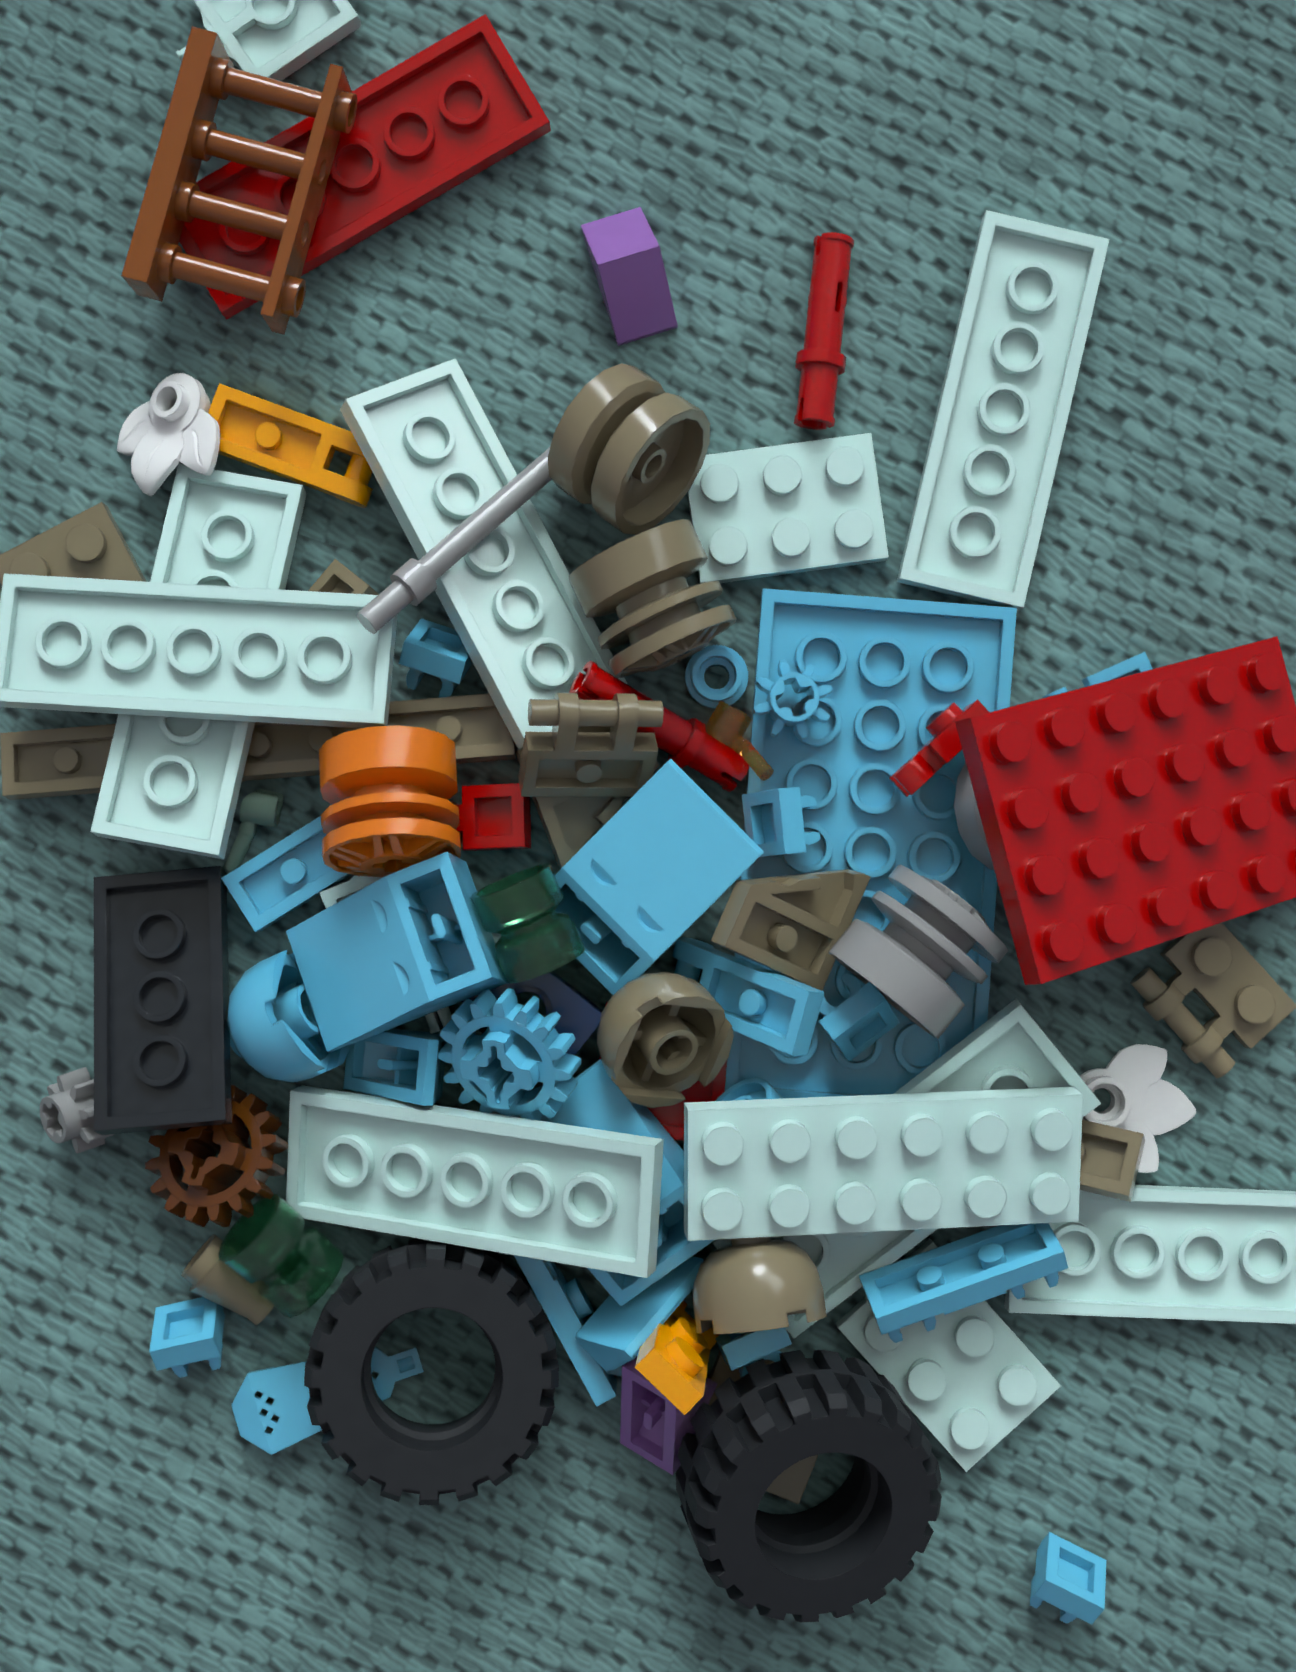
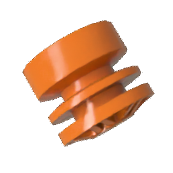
[319,725,461,877]

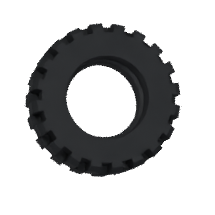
[304,1238,559,1505]
[675,1349,942,1622]

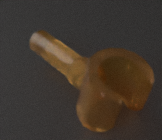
[706,701,774,781]

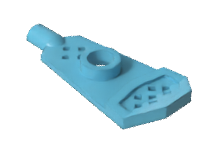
[231,1347,424,1455]

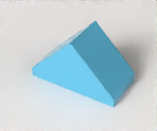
[343,1029,446,1106]

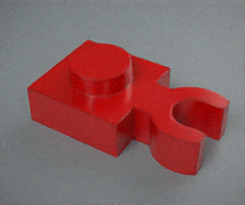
[889,700,989,797]
[449,783,531,851]

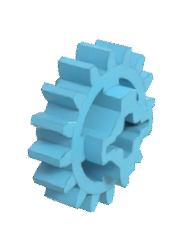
[438,988,581,1120]

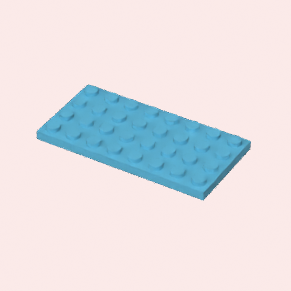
[725,588,1017,1098]

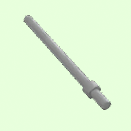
[357,447,552,634]

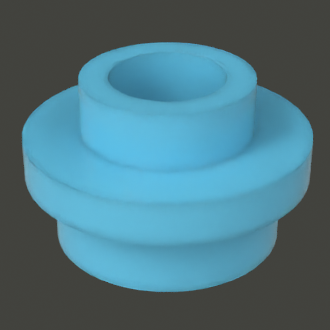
[685,645,748,709]

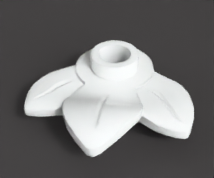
[117,373,220,496]
[1080,1044,1196,1173]

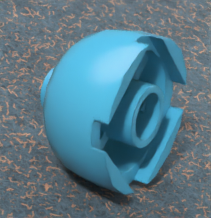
[227,950,350,1083]

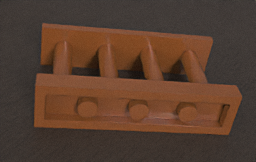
[121,26,357,335]

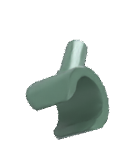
[223,789,284,872]

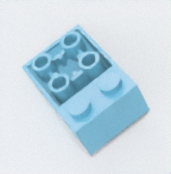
[526,759,764,995]
[286,851,509,1053]
[539,1059,714,1306]

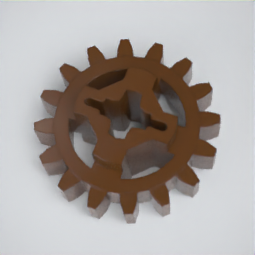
[145,1085,288,1228]

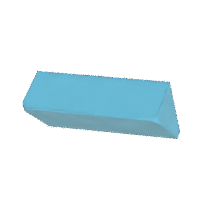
[575,1256,704,1372]

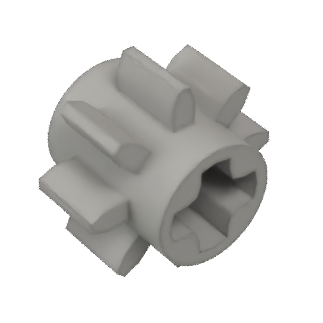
[40,1067,115,1153]

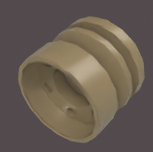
[569,519,737,678]

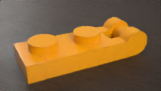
[208,383,373,508]
[635,1300,719,1415]

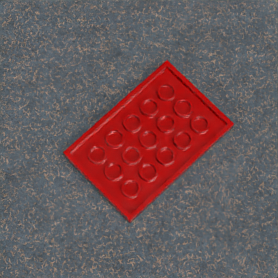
[955,636,1296,985]

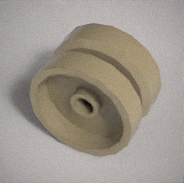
[548,363,710,535]

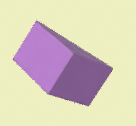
[581,207,678,346]
[620,1356,718,1475]

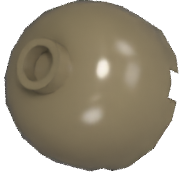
[597,972,734,1108]
[693,1237,827,1334]

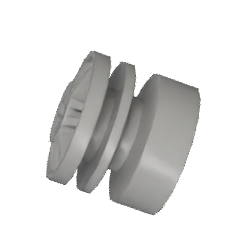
[828,865,1008,1039]

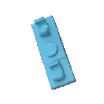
[859,1223,1068,1343]
[514,1255,638,1407]

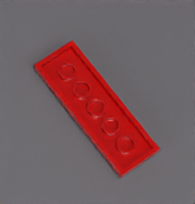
[179,14,551,320]

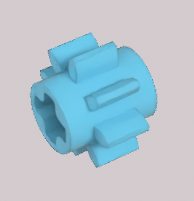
[752,659,833,741]

